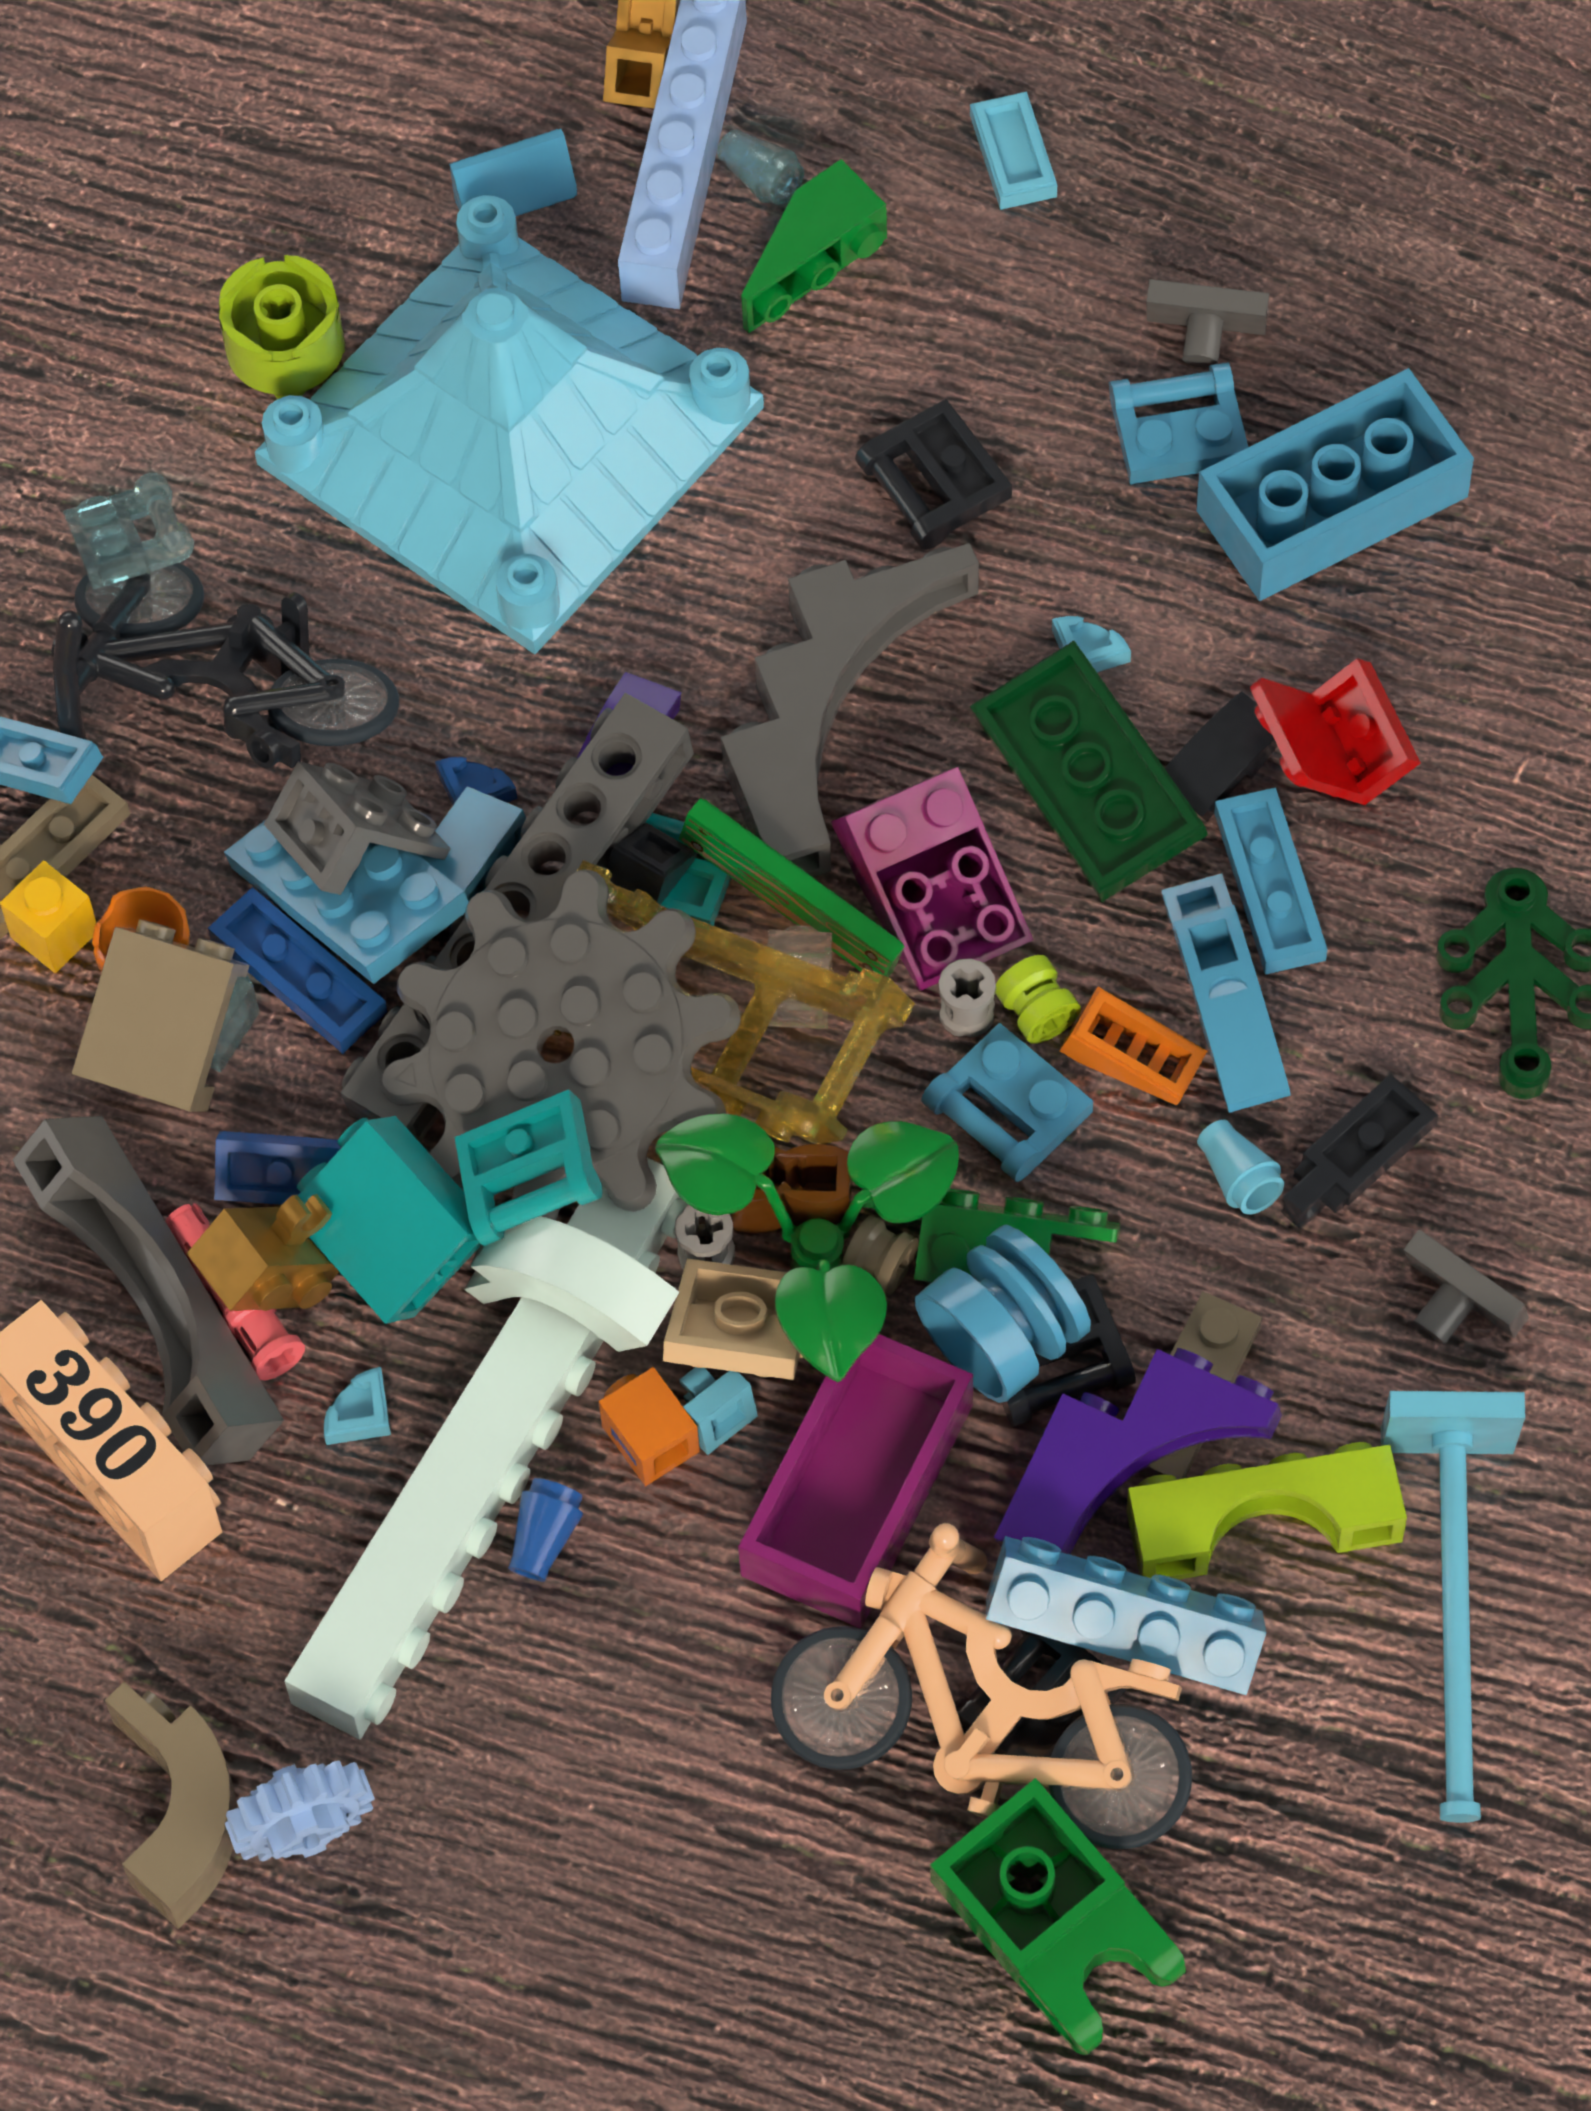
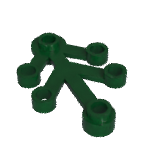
[1436,868,1591,1100]

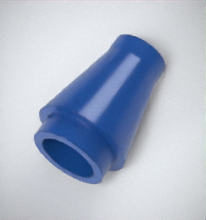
[508,1478,584,1582]

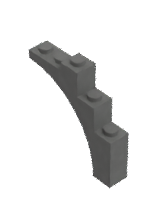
[721,543,979,877]

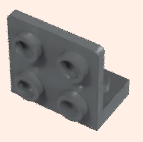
[264,761,451,895]

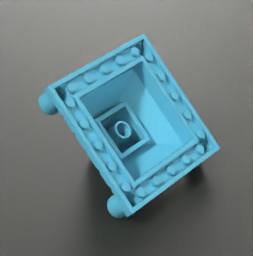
[255,195,764,655]

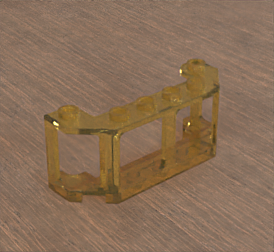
[553,860,915,1144]

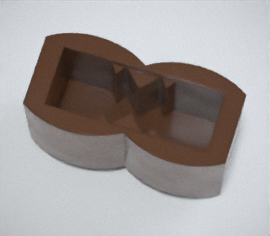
[730,1144,852,1233]

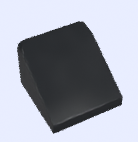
[603,823,697,911]

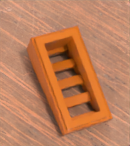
[1059,986,1207,1105]

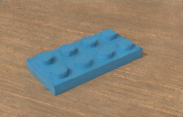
[224,820,469,984]

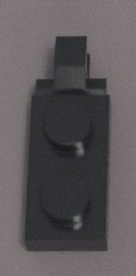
[1281,1074,1439,1229]

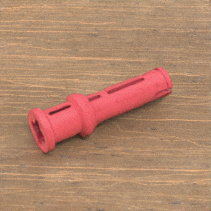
[165,1203,305,1381]

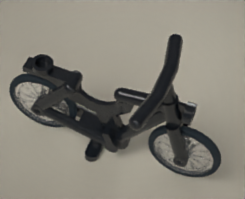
[52,555,399,774]

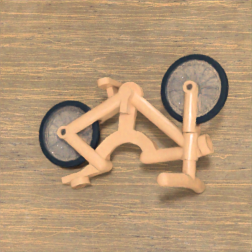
[771,1523,1192,1849]

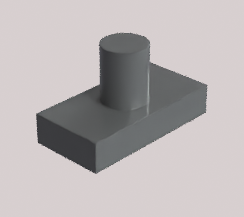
[1146,279,1269,367]
[1403,1229,1529,1345]

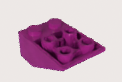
[831,767,1034,991]

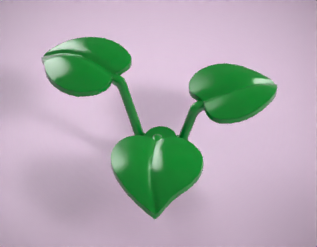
[655,1113,959,1382]

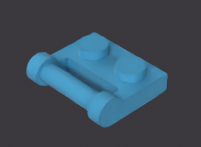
[1109,362,1248,484]
[921,1023,1093,1182]

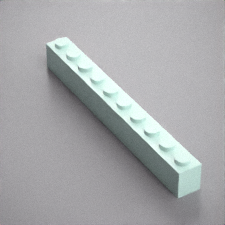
[285,1157,688,1740]

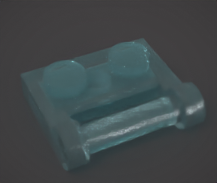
[63,472,194,590]

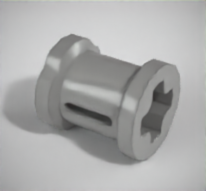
[939,959,996,1037]
[675,1205,735,1270]

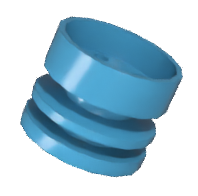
[915,1225,1091,1403]

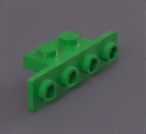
[863,1188,1121,1282]

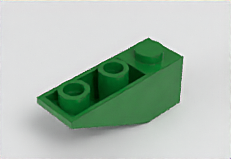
[741,159,887,334]

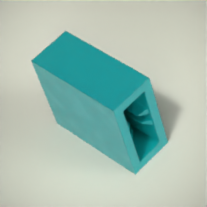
[297,1116,481,1324]

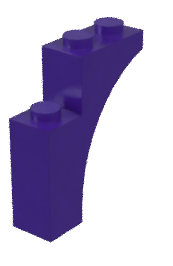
[994,1348,1282,1555]

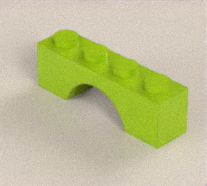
[1126,1442,1407,1580]

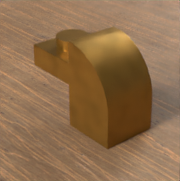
[603,0,680,109]

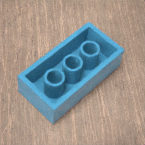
[1196,368,1474,602]

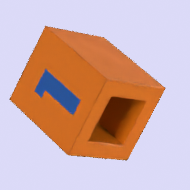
[598,1367,700,1487]

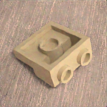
[663,1258,803,1380]

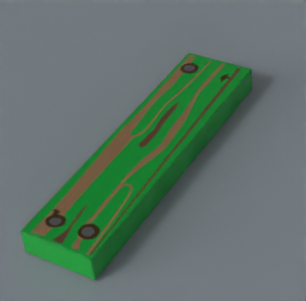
[679,798,905,986]

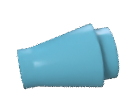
[1197,1120,1284,1215]

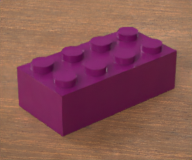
[738,1334,973,1628]

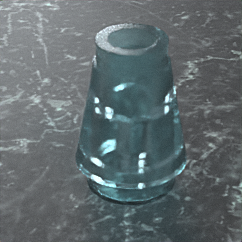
[717,129,804,205]

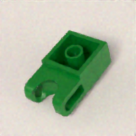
[930,1778,1186,2055]

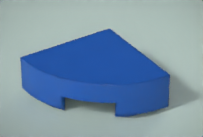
[435,757,518,805]

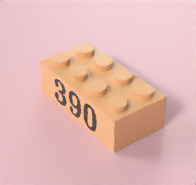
[0,1300,222,1581]

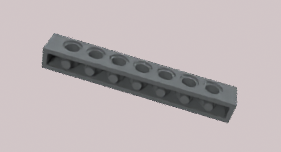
[341,693,694,1142]

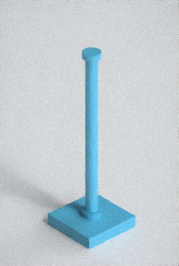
[1381,1391,1525,1823]

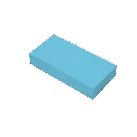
[970,91,1057,210]

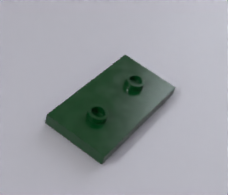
[970,641,1208,902]

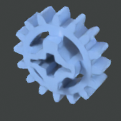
[225,1761,375,1861]

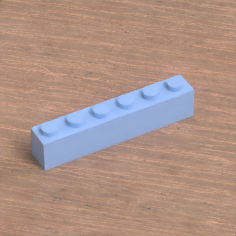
[618,0,747,309]

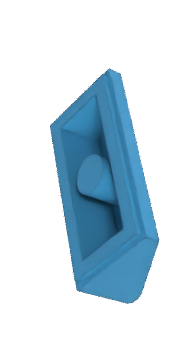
[450,129,577,216]

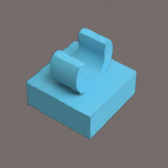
[679,1367,758,1455]

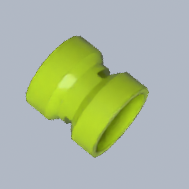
[995,955,1081,1044]

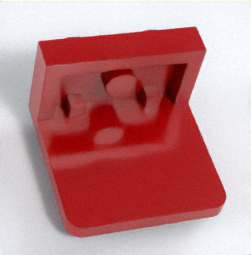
[1250,658,1421,805]

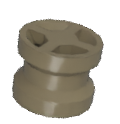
[842,1215,918,1296]

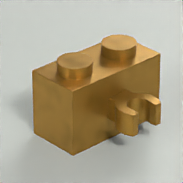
[187,1194,339,1311]

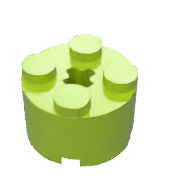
[219,255,346,399]

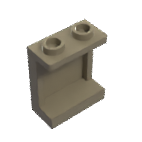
[72,919,250,1112]

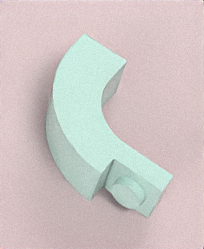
[464,1216,679,1352]

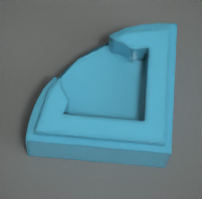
[1052,616,1131,672]
[324,1367,391,1445]

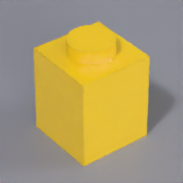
[0,860,97,974]

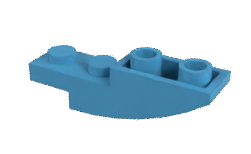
[1161,873,1291,1113]

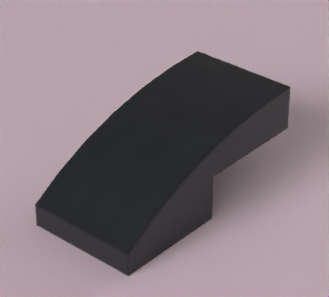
[1165,691,1278,822]

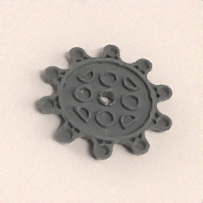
[381,870,741,1220]

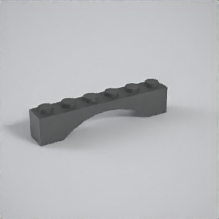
[12,1116,284,1466]

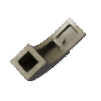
[105,1682,237,1929]

